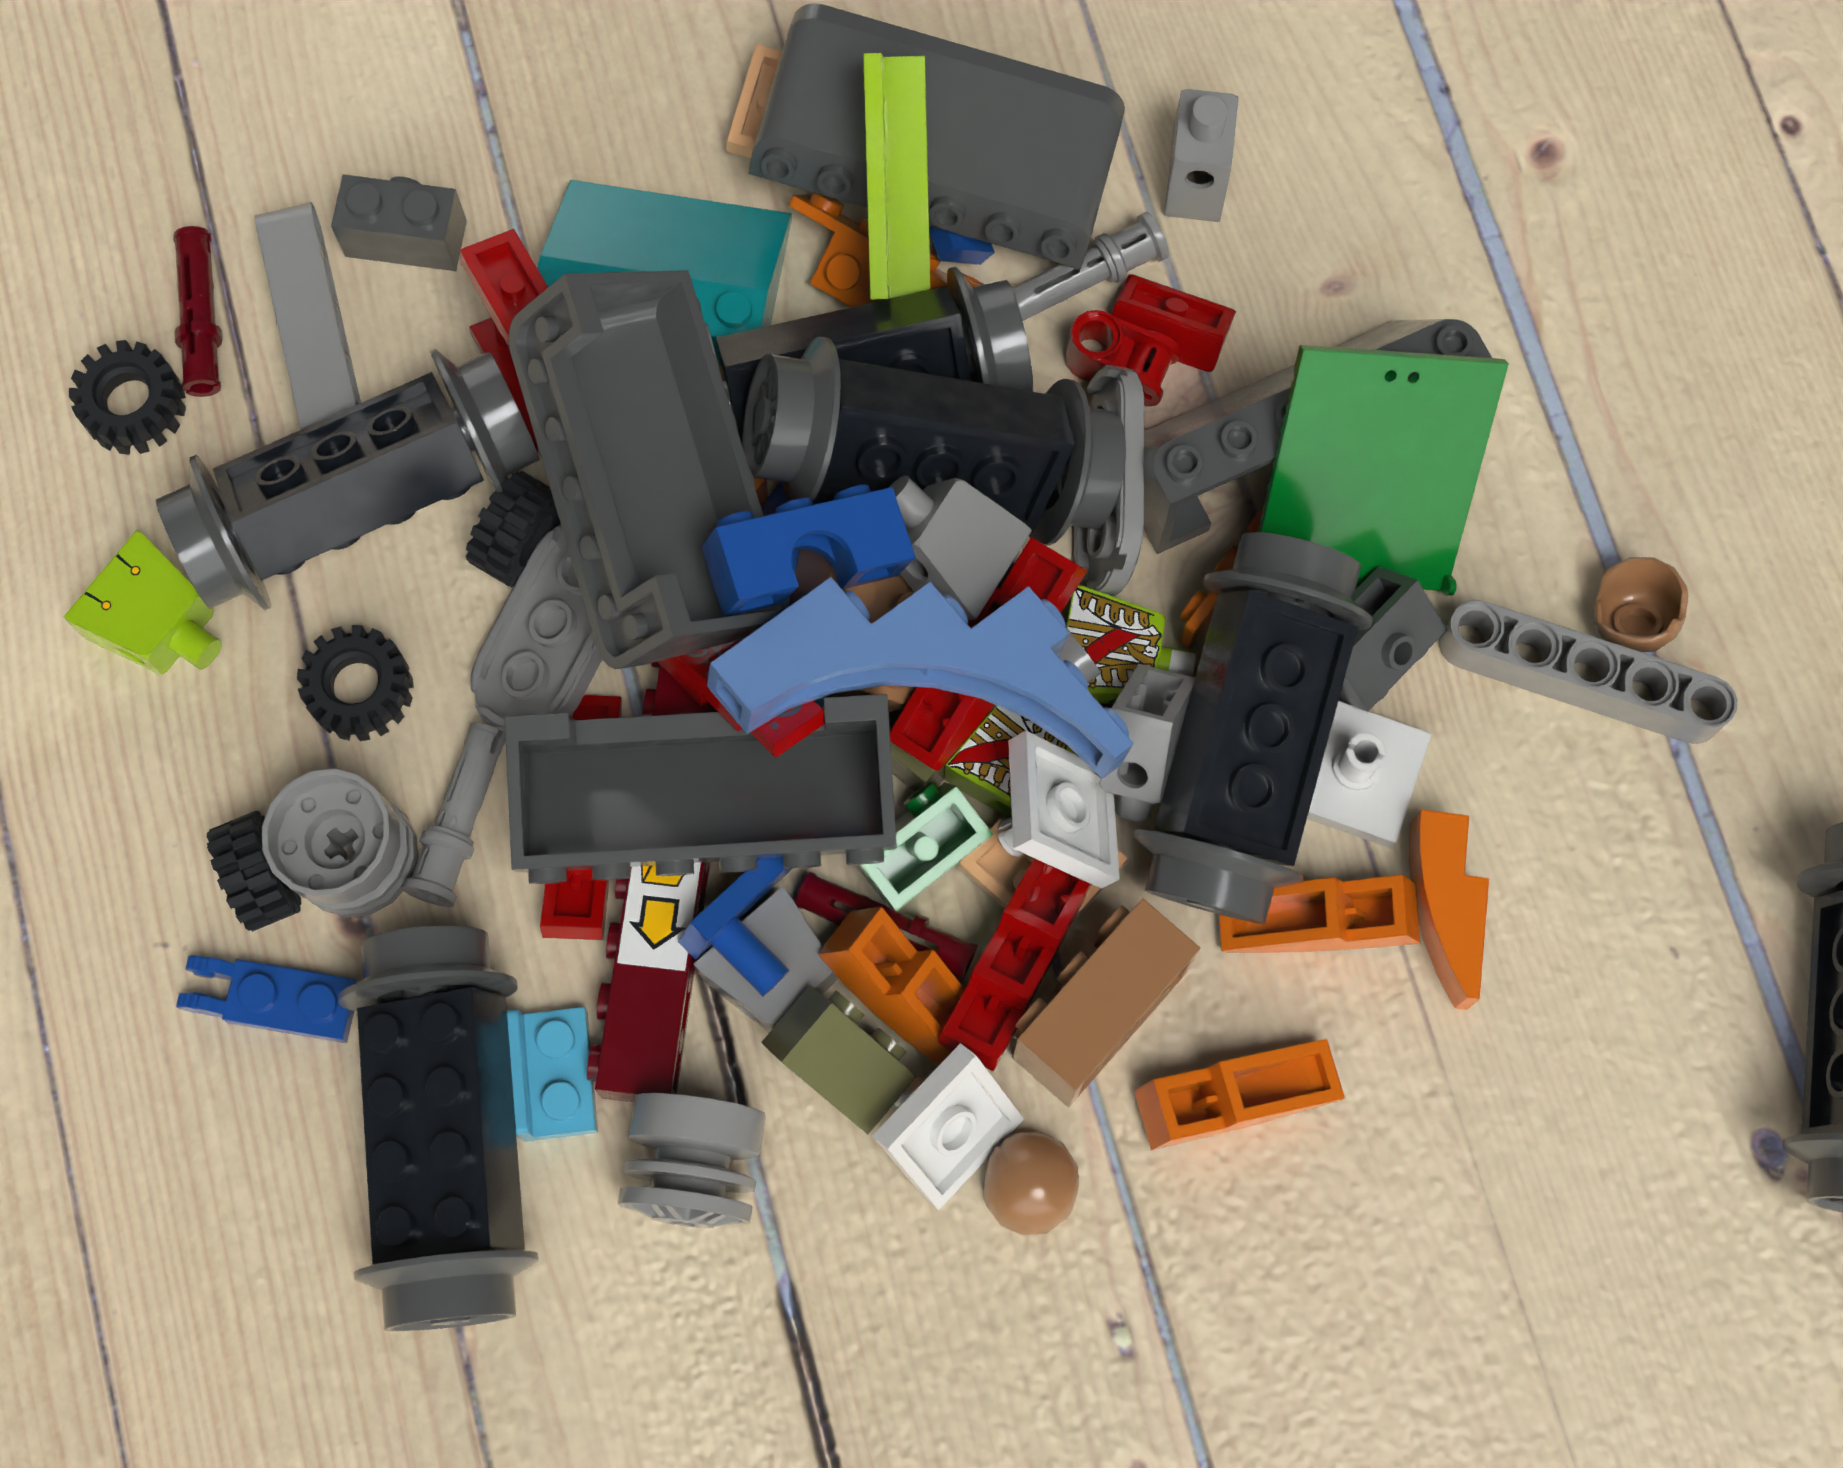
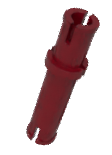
[173,226,223,397]
[795,872,978,980]

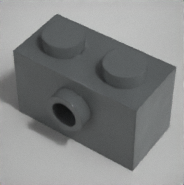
[331,174,467,271]
[1339,566,1447,712]

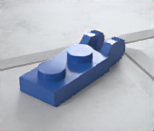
[176,955,359,1043]

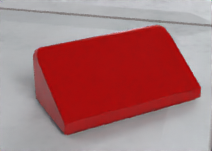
[1112,274,1236,372]

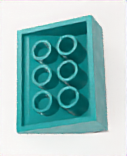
[537,180,792,366]

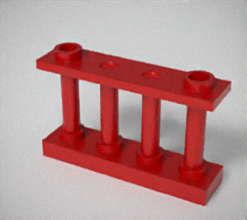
[459,229,548,459]

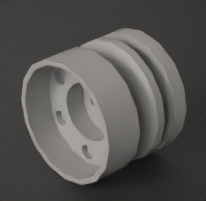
[262,768,418,918]
[618,1093,766,1228]

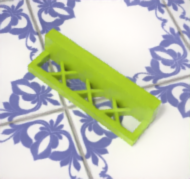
[864,53,931,299]

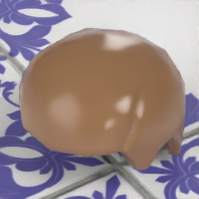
[1593,557,1688,652]
[983,1132,1079,1236]

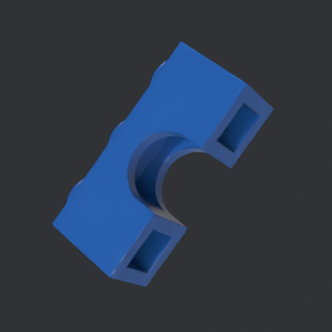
[701,485,916,617]

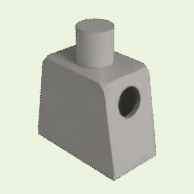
[1164,89,1238,222]
[889,475,1032,621]
[1100,664,1195,821]
[694,886,838,1033]

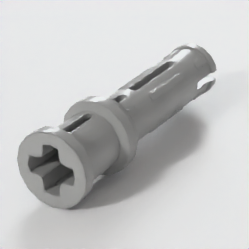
[1012,211,1169,321]
[402,722,506,907]

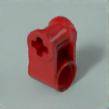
[1065,310,1181,406]

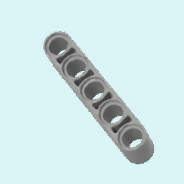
[255,202,361,430]
[1439,600,1738,744]

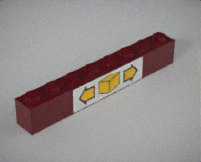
[587,662,718,1102]

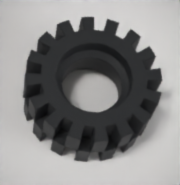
[69,340,186,455]
[466,471,561,587]
[297,625,414,741]
[206,811,302,932]

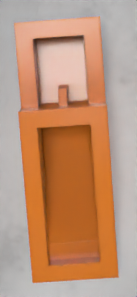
[1409,809,1489,1010]
[1219,874,1421,953]
[818,907,965,1065]
[1134,1039,1345,1151]

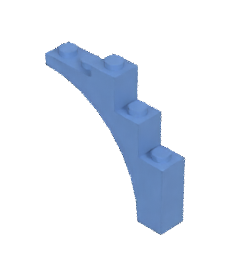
[707,577,1134,779]

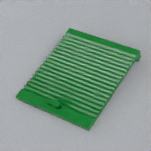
[1257,345,1509,596]

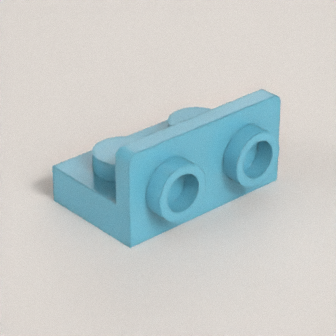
[507,1007,598,1142]

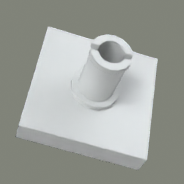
[1307,701,1432,849]
[998,731,1120,889]
[872,1043,1024,1210]

